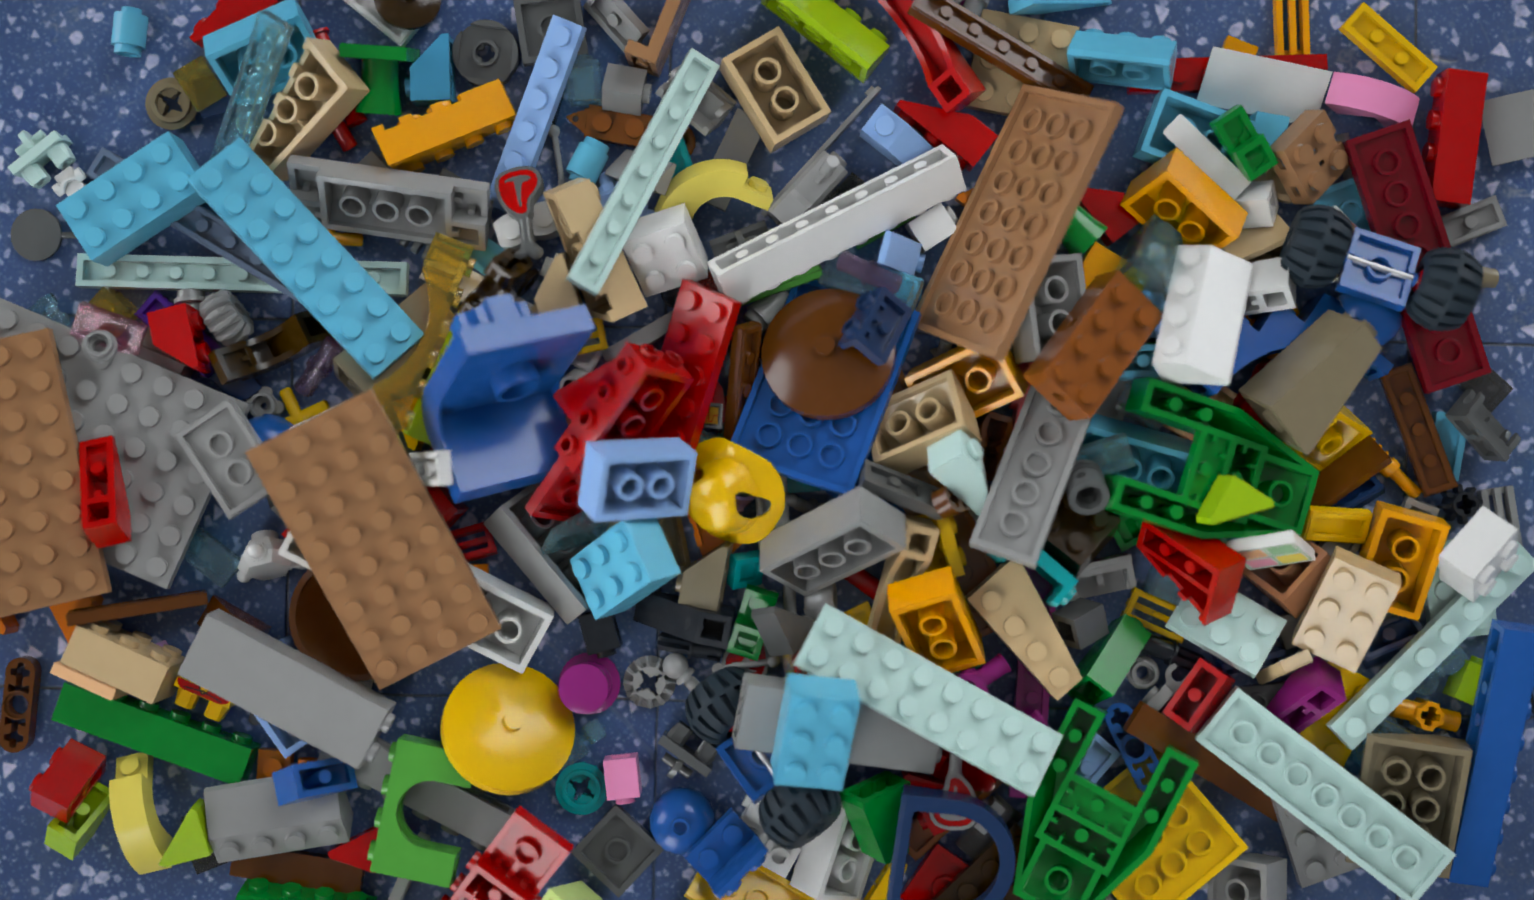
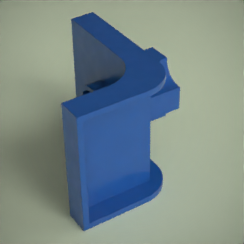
[422,293,596,504]

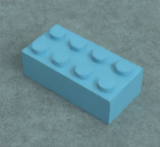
[56,131,206,267]

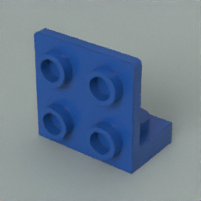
[683,808,769,900]

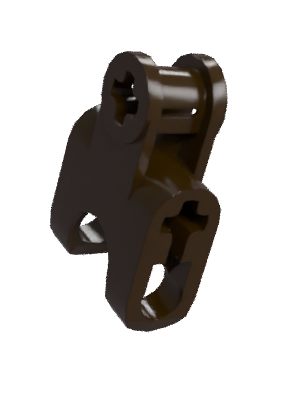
[458,248,540,313]

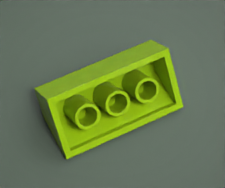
[761,0,890,84]

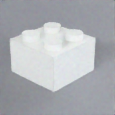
[623,203,708,297]
[1439,506,1519,603]

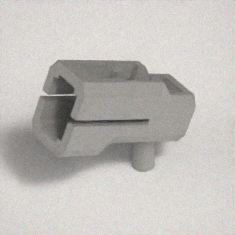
[768,150,848,226]

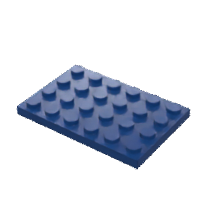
[731,280,921,496]

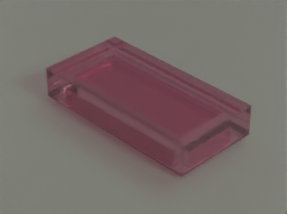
[70,301,148,356]

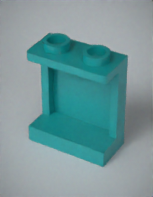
[986,550,1078,607]

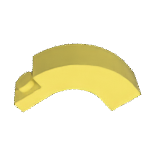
[654,159,773,219]
[109,752,173,875]

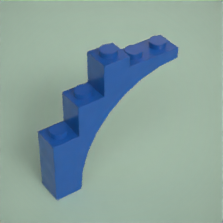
[1181,293,1394,397]

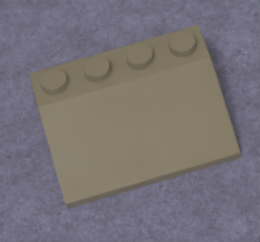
[1345,733,1473,879]

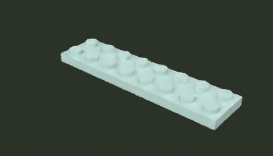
[792,603,1063,797]
[1194,685,1456,900]

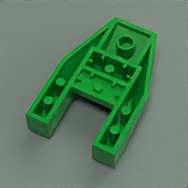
[1104,377,1320,539]
[1013,696,1199,900]

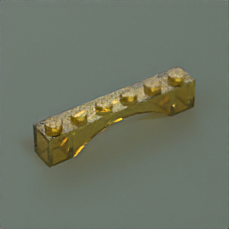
[372,232,476,436]

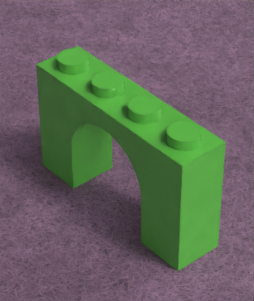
[367,734,473,888]

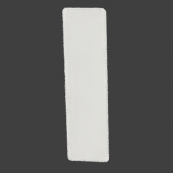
[1163,114,1251,200]

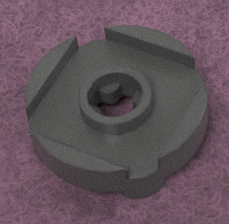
[452,19,520,87]

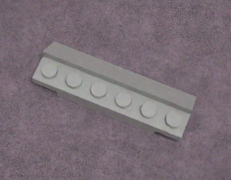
[287,154,493,251]

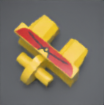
[174,676,235,722]

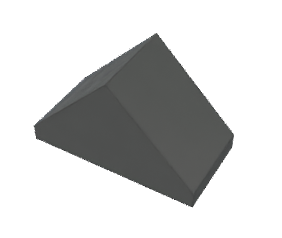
[751,606,815,657]

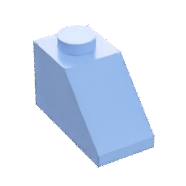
[873,230,926,277]

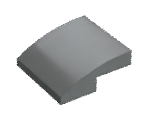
[1482,89,1534,167]

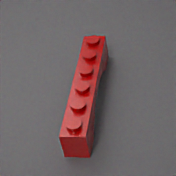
[877,0,986,113]

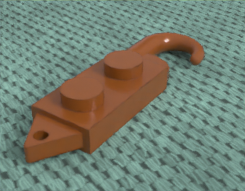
[566,104,696,155]

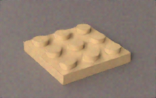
[965,8,1079,116]

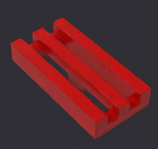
[451,522,498,562]

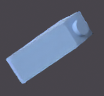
[859,103,934,166]

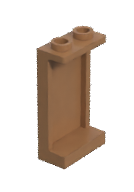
[624,0,690,78]

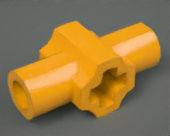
[1389,697,1461,732]

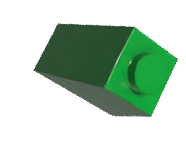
[1066,614,1152,705]
[839,770,910,865]

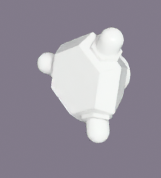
[237,530,306,583]

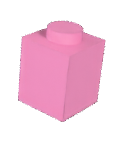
[603,752,642,805]

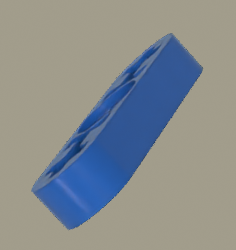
[1105,703,1159,793]

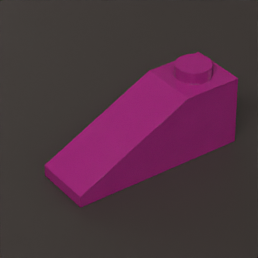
[1266,656,1347,733]

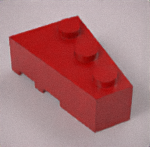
[1137,522,1247,626]

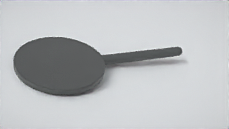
[11,208,77,261]

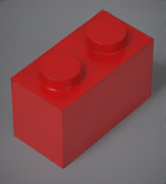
[1162,658,1236,734]
[29,738,106,824]

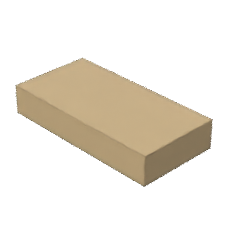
[1255,649,1313,685]

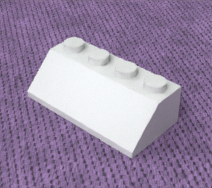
[1152,245,1254,385]

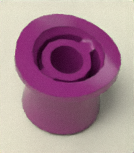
[558,652,621,715]

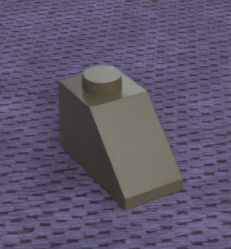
[675,541,734,612]

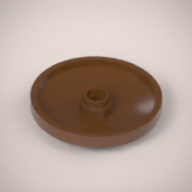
[761,289,896,420]
[289,569,373,682]

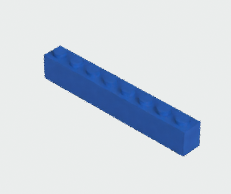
[1447,619,1534,888]

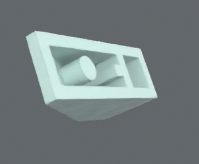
[927,429,989,516]

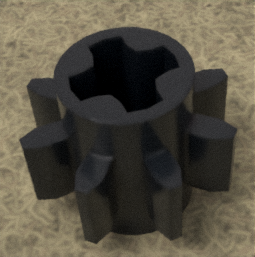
[1437,484,1483,525]

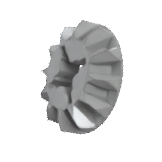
[623,655,676,709]

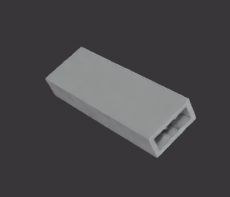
[177,609,397,769]
[732,672,942,774]

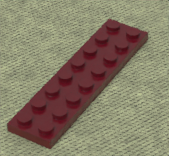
[1342,119,1492,394]

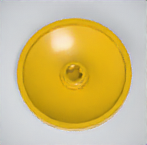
[440,663,575,795]

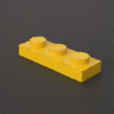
[1338,2,1438,93]

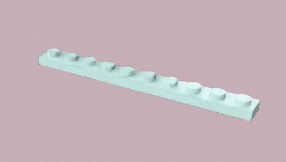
[75,253,410,297]

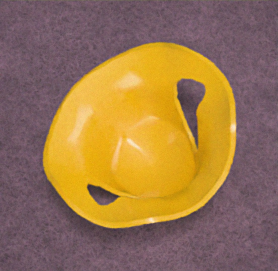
[688,437,785,544]

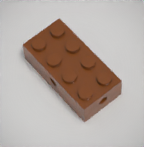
[1023,270,1163,421]

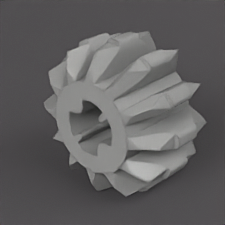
[199,289,254,346]

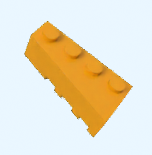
[371,79,517,173]

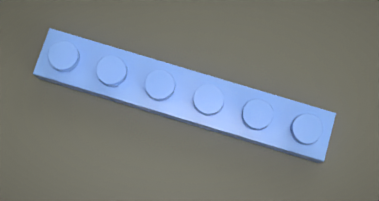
[490,14,587,211]

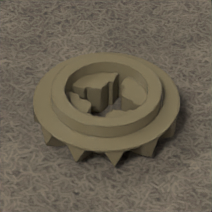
[145,77,199,131]

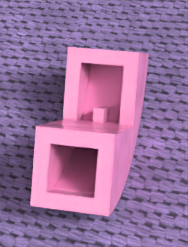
[1325,72,1420,127]

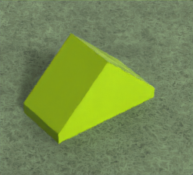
[1196,475,1274,525]
[158,798,213,868]

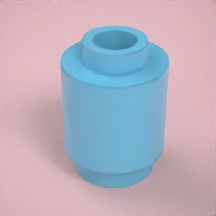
[111,6,149,58]
[565,136,610,184]

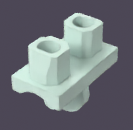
[7,129,76,189]

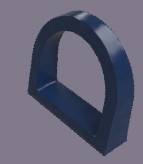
[886,784,1015,900]

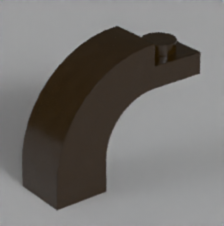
[208,310,333,385]

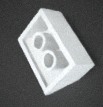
[789,803,874,900]

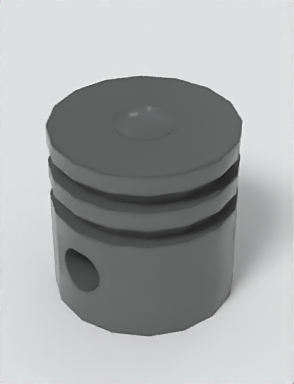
[1065,459,1110,515]

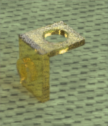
[173,56,227,112]

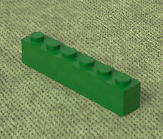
[51,681,261,784]

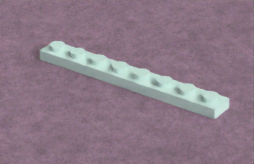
[566,48,720,296]
[1325,541,1534,750]

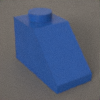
[272,757,358,806]

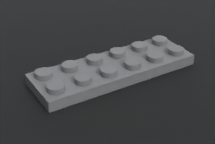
[969,385,1093,569]

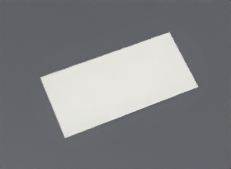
[1197,46,1333,123]

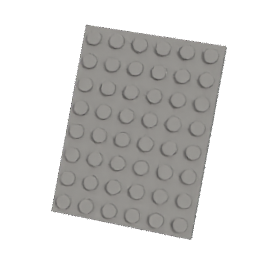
[0,298,252,589]

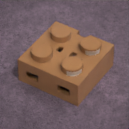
[1270,109,1349,205]

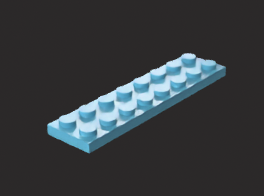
[187,137,425,380]

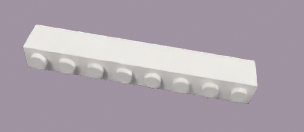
[707,144,967,305]

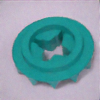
[555,761,607,815]

